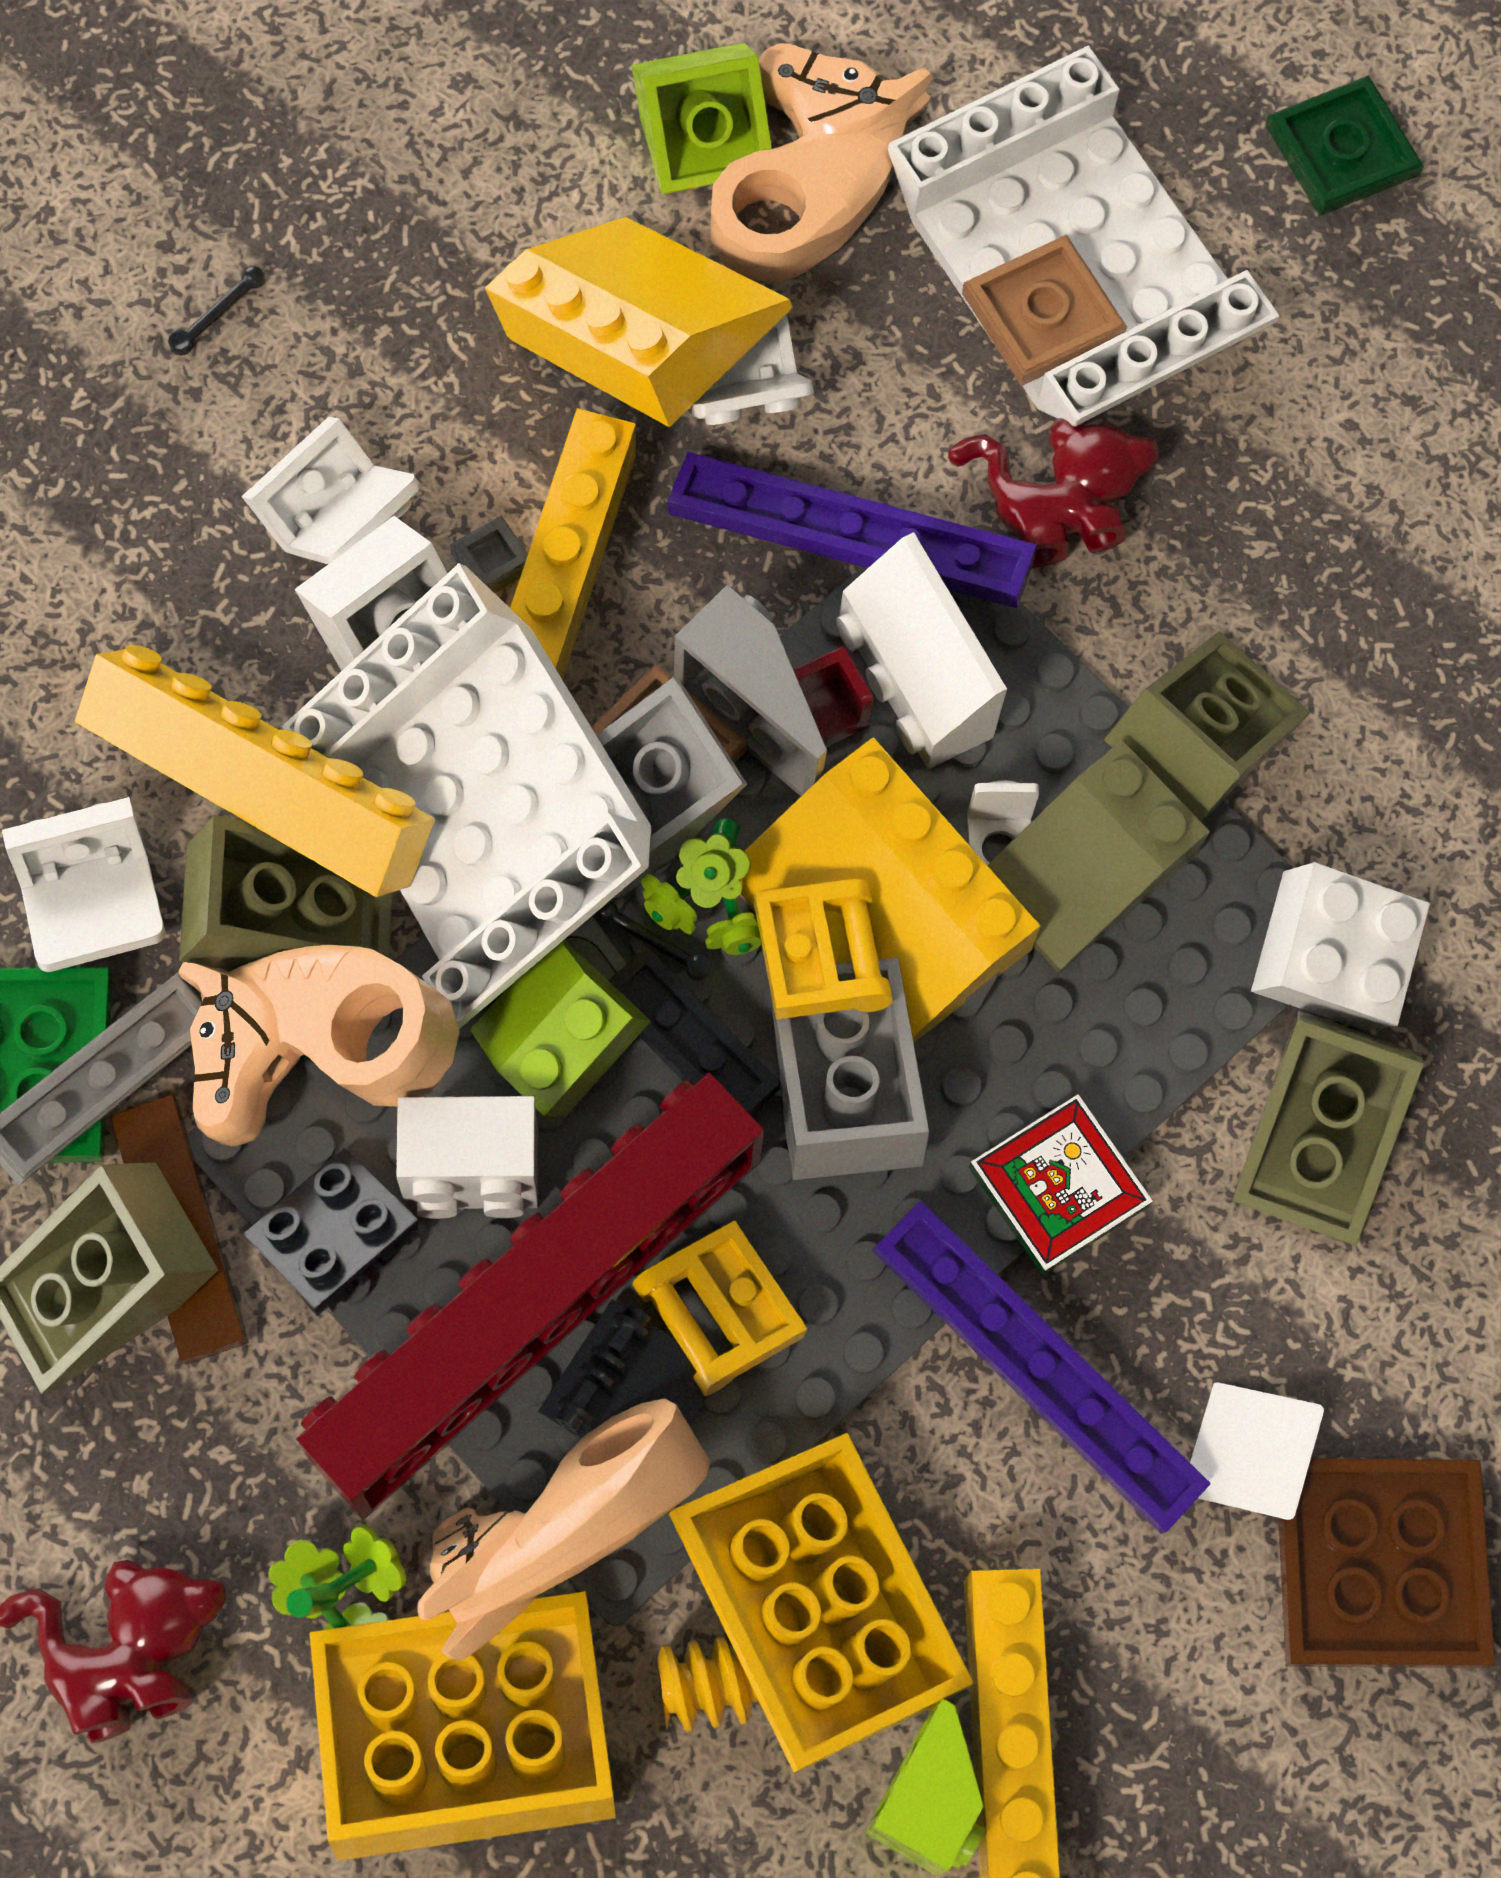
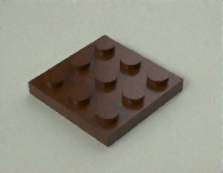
[1278,1458,1495,1668]

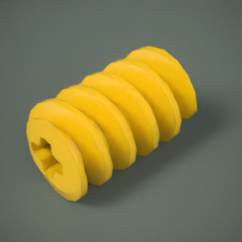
[658,1637,769,1733]

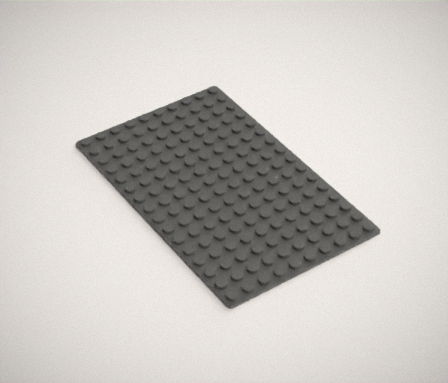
[187,567,1293,1626]

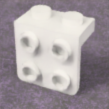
[687,314,814,425]
[242,417,421,564]
[2,797,166,972]

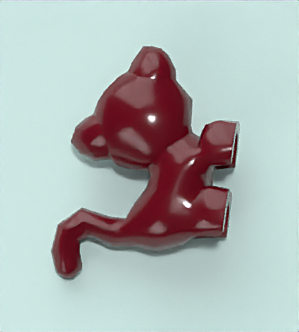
[947,418,1159,568]
[0,1560,226,1743]

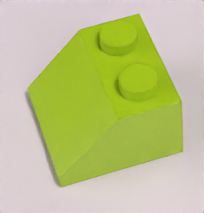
[631,42,772,195]
[470,939,651,1118]
[864,1698,986,1876]

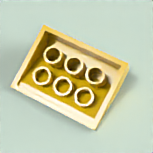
[485,217,793,427]
[740,737,1040,1043]
[669,1433,974,1773]
[310,1591,616,1861]

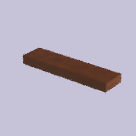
[110,1094,249,1365]

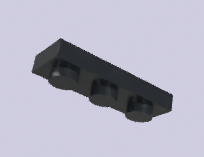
[608,947,781,1116]

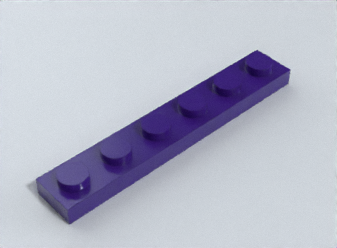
[667,452,1036,608]
[872,1200,1211,1534]

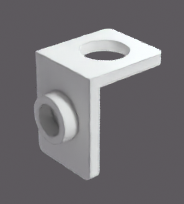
[967,780,1039,865]

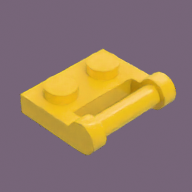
[754,879,893,1020]
[632,1220,807,1396]

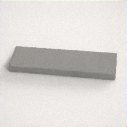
[0,972,202,1186]

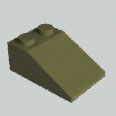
[1104,631,1310,821]
[987,740,1210,973]
[179,815,392,971]
[1232,1010,1424,1246]
[0,1163,218,1394]

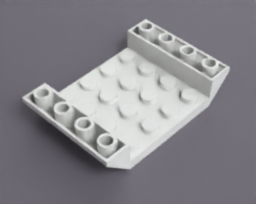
[888,46,1279,426]
[282,563,651,1029]

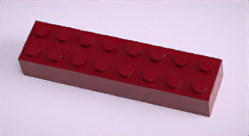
[296,1073,764,1521]

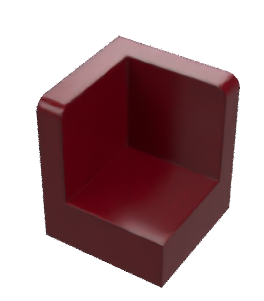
[793,646,873,747]

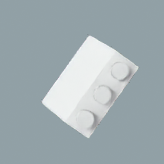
[836,532,1007,769]

